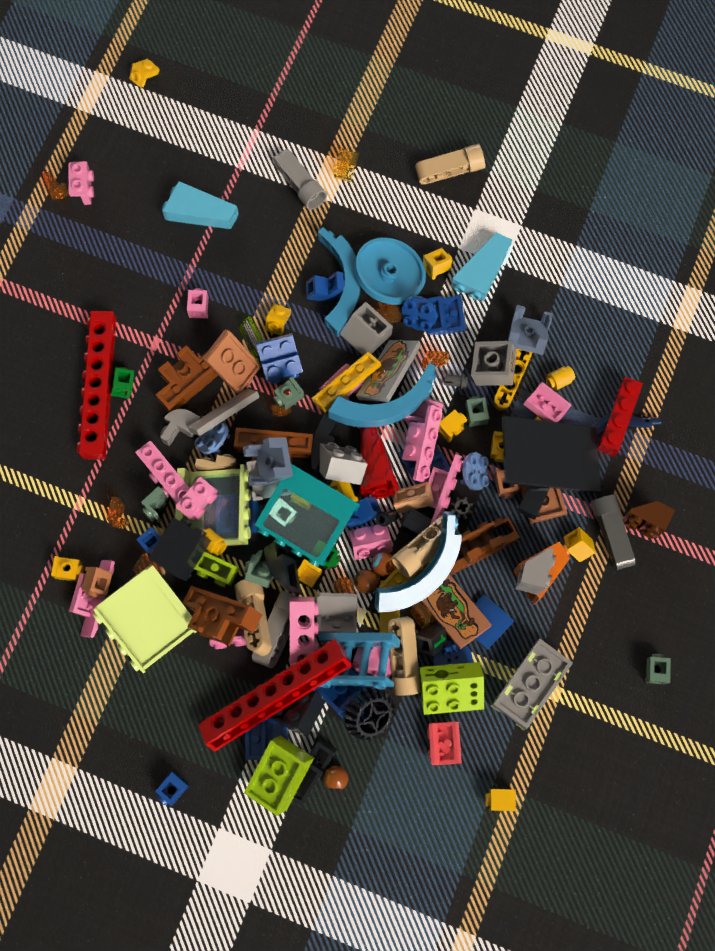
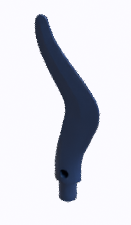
[592,412,662,435]

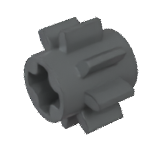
[450,497,473,521]

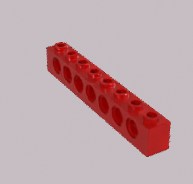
[77,311,117,460]
[198,639,352,751]

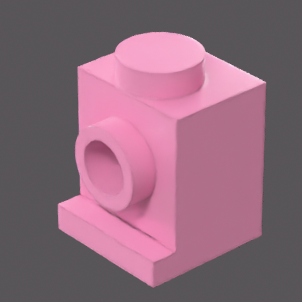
[187,288,209,318]

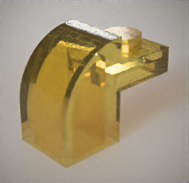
[332,149,359,182]

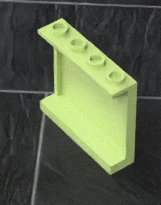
[93,564,197,673]

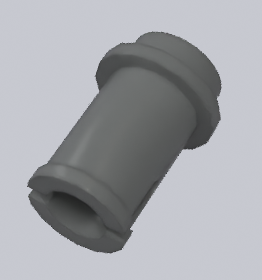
[444,373,468,389]

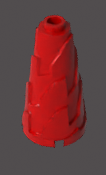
[360,427,399,500]

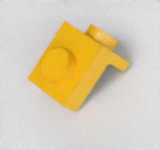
[129,59,159,88]
[265,304,291,335]

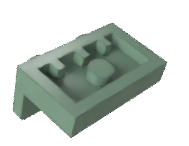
[141,486,168,523]
[244,550,274,588]

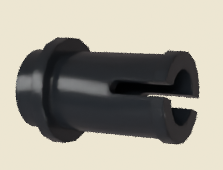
[376,510,398,526]

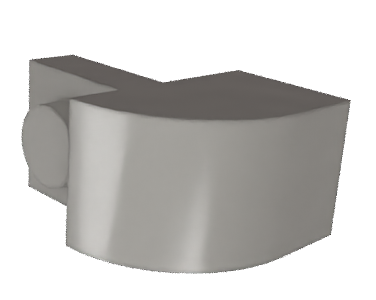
[160,409,200,447]

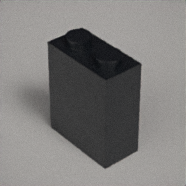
[148,518,211,581]

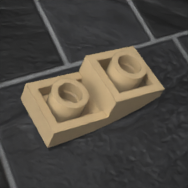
[195,454,238,471]

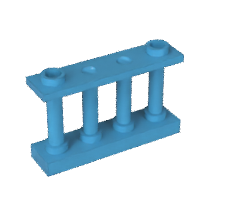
[318,633,400,689]

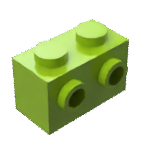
[194,552,239,588]

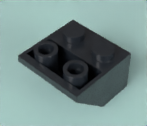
[270,690,326,737]

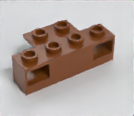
[156,345,218,413]
[234,428,313,464]
[449,517,520,576]
[182,586,262,646]

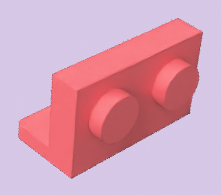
[427,722,462,765]

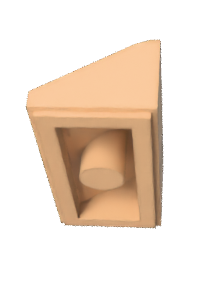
[393,482,434,513]

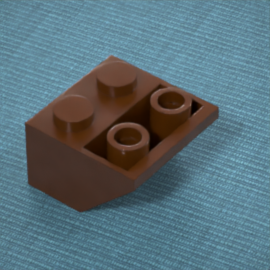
[622,501,675,539]

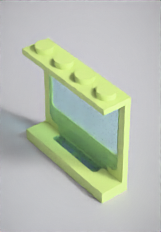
[175,464,252,546]

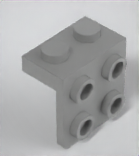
[317,592,358,636]

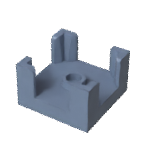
[508,305,553,355]
[243,438,293,486]

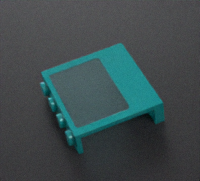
[255,464,360,567]

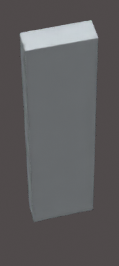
[188,388,259,436]

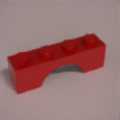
[598,377,643,457]

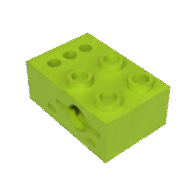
[420,662,484,715]
[244,736,314,816]

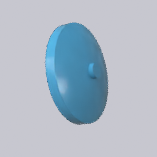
[354,238,426,305]

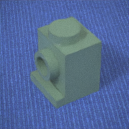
[273,377,304,410]
[465,396,489,427]
[645,654,671,685]

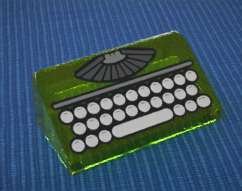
[239,316,263,359]

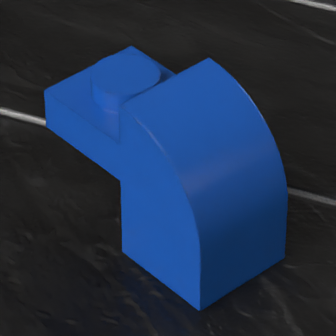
[306,271,345,301]
[347,497,381,529]

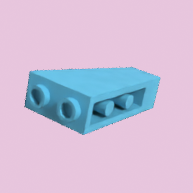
[162,181,239,229]
[451,232,513,301]

